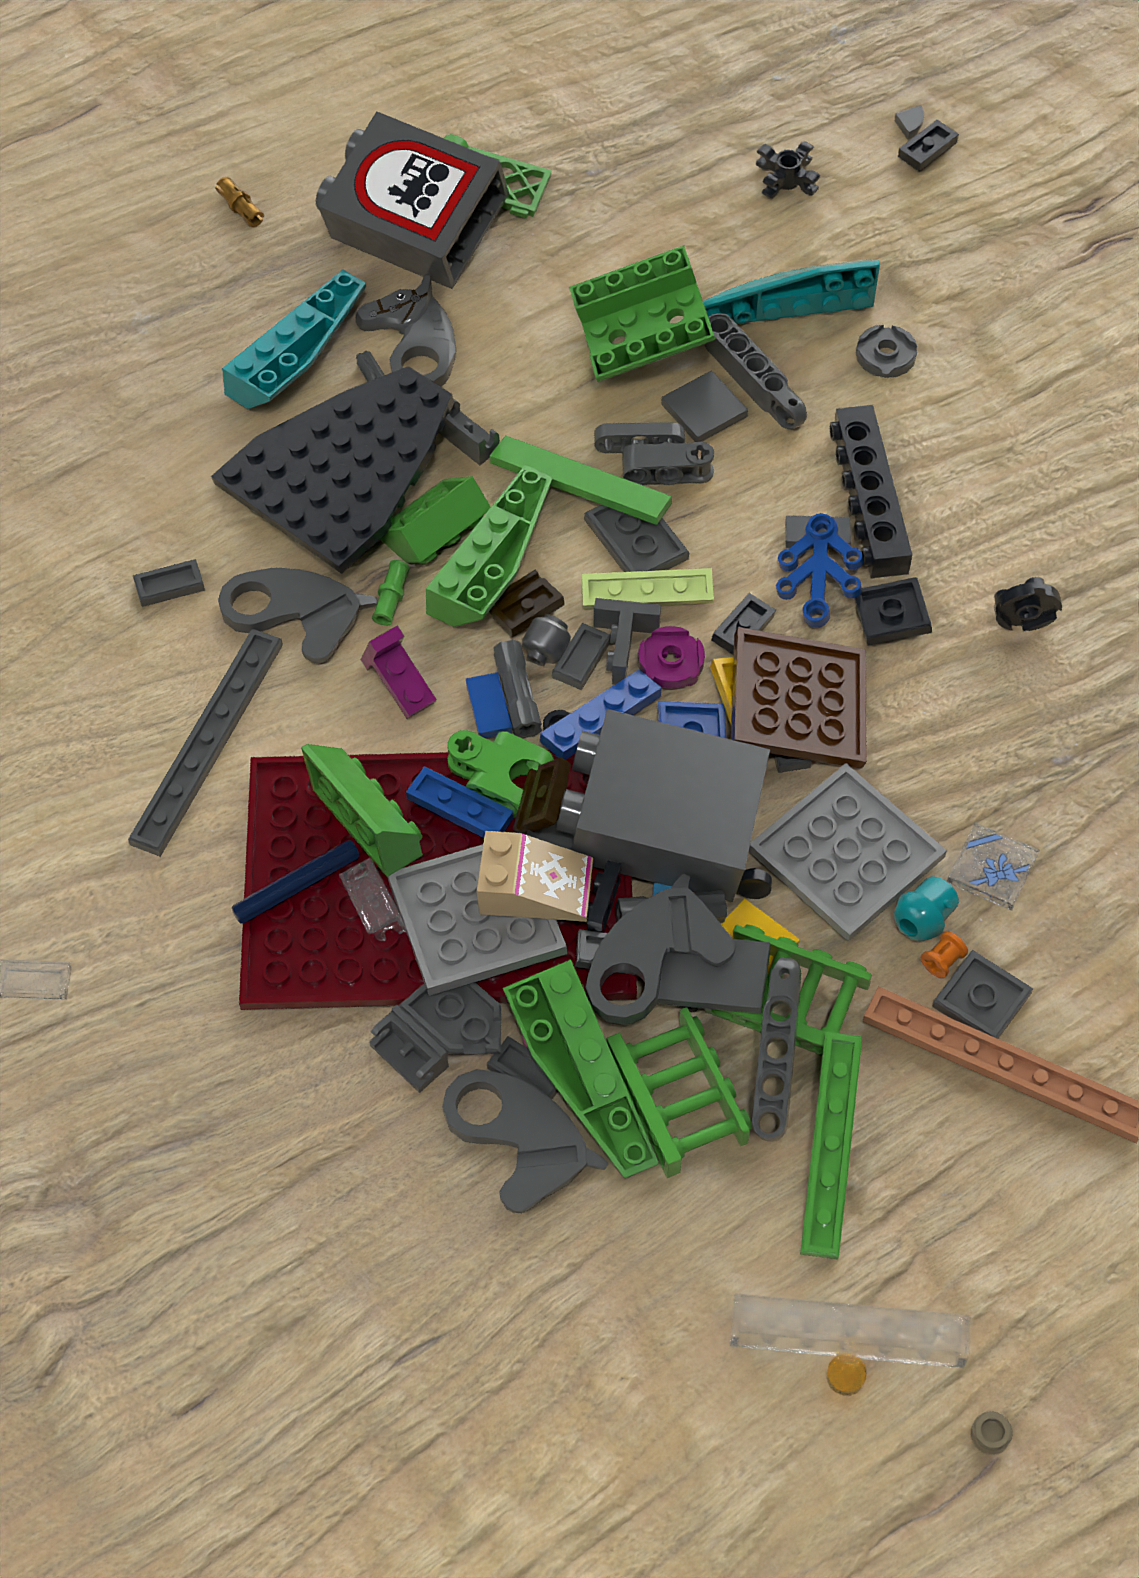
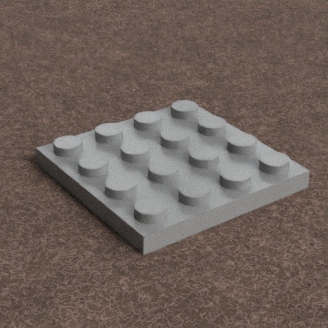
[749,763,947,941]
[388,845,567,996]

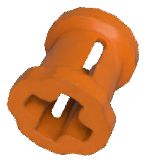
[920,931,968,978]

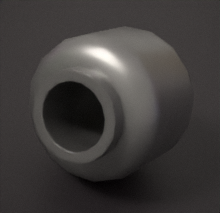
[522,614,571,666]

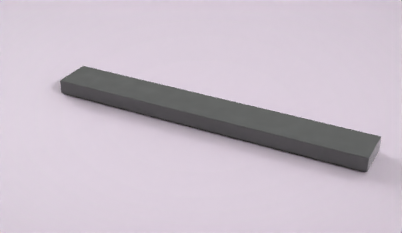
[128,629,283,857]

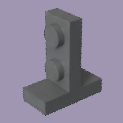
[594,598,661,685]

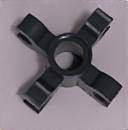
[756,141,820,199]

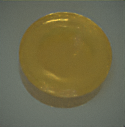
[826,1353,867,1396]

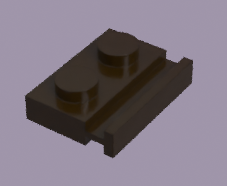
[489,570,565,638]
[513,757,571,835]

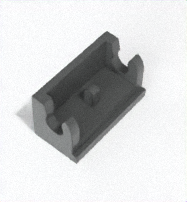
[438,398,500,465]
[369,1005,449,1093]

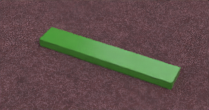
[490,435,672,525]
[800,1032,862,1260]

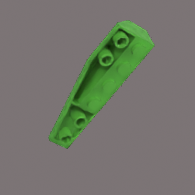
[426,465,553,627]
[503,960,659,1179]

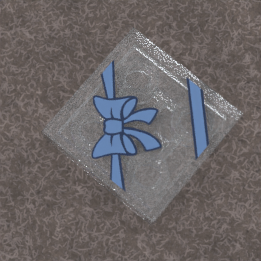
[947,823,1040,910]

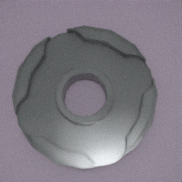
[856,325,917,378]

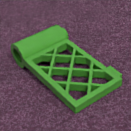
[443,134,552,219]

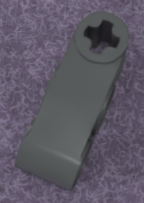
[622,441,714,485]

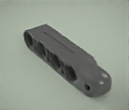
[705,313,807,429]
[752,957,801,1142]

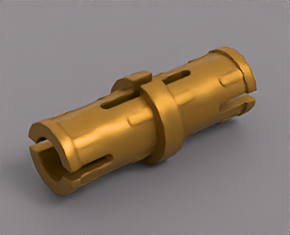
[215,176,264,227]

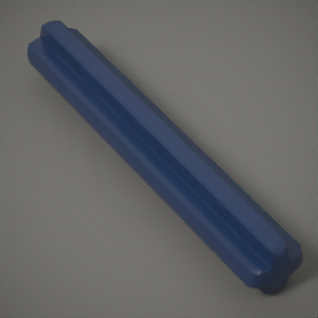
[232,840,359,924]

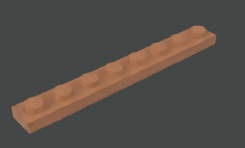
[863,986,1139,1144]

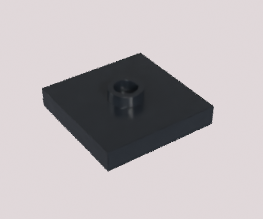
[854,577,932,646]

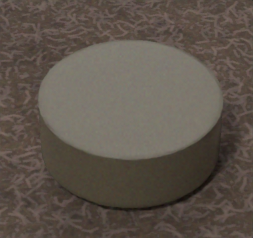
[971,1411,1013,1455]

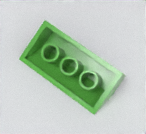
[301,744,422,877]

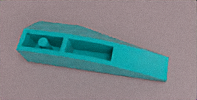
[703,259,880,324]
[222,270,366,409]

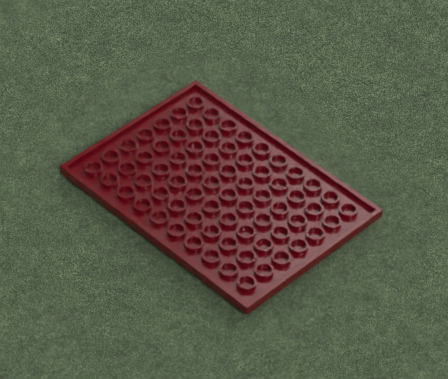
[239,750,637,1010]

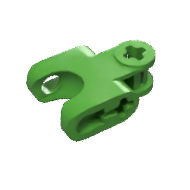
[448,730,554,818]

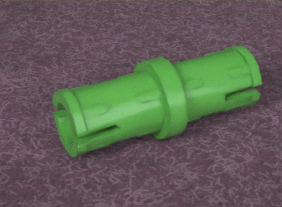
[372,560,410,626]

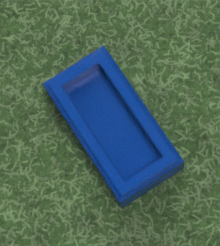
[465,672,512,738]

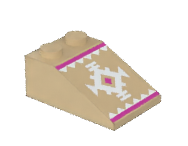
[477,831,593,922]

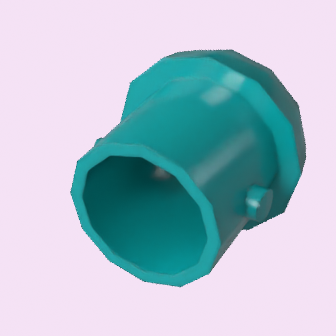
[894,876,959,942]

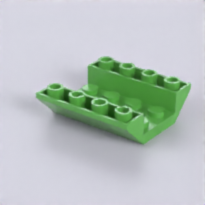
[569,245,715,382]

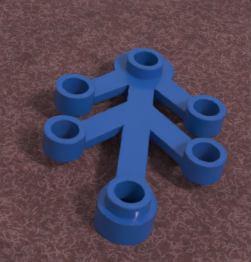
[776,513,863,628]

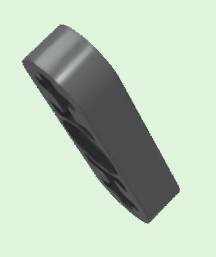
[594,422,685,453]

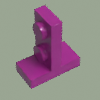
[360,625,437,719]

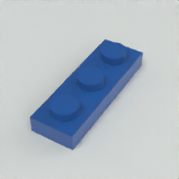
[406,766,514,838]

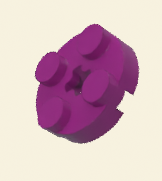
[638,626,705,689]

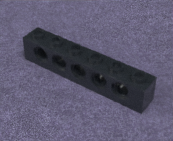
[829,405,913,579]

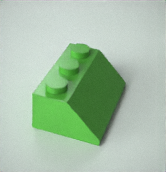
[380,476,491,565]

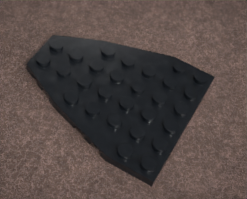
[211,366,454,574]

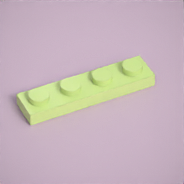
[581,568,714,609]

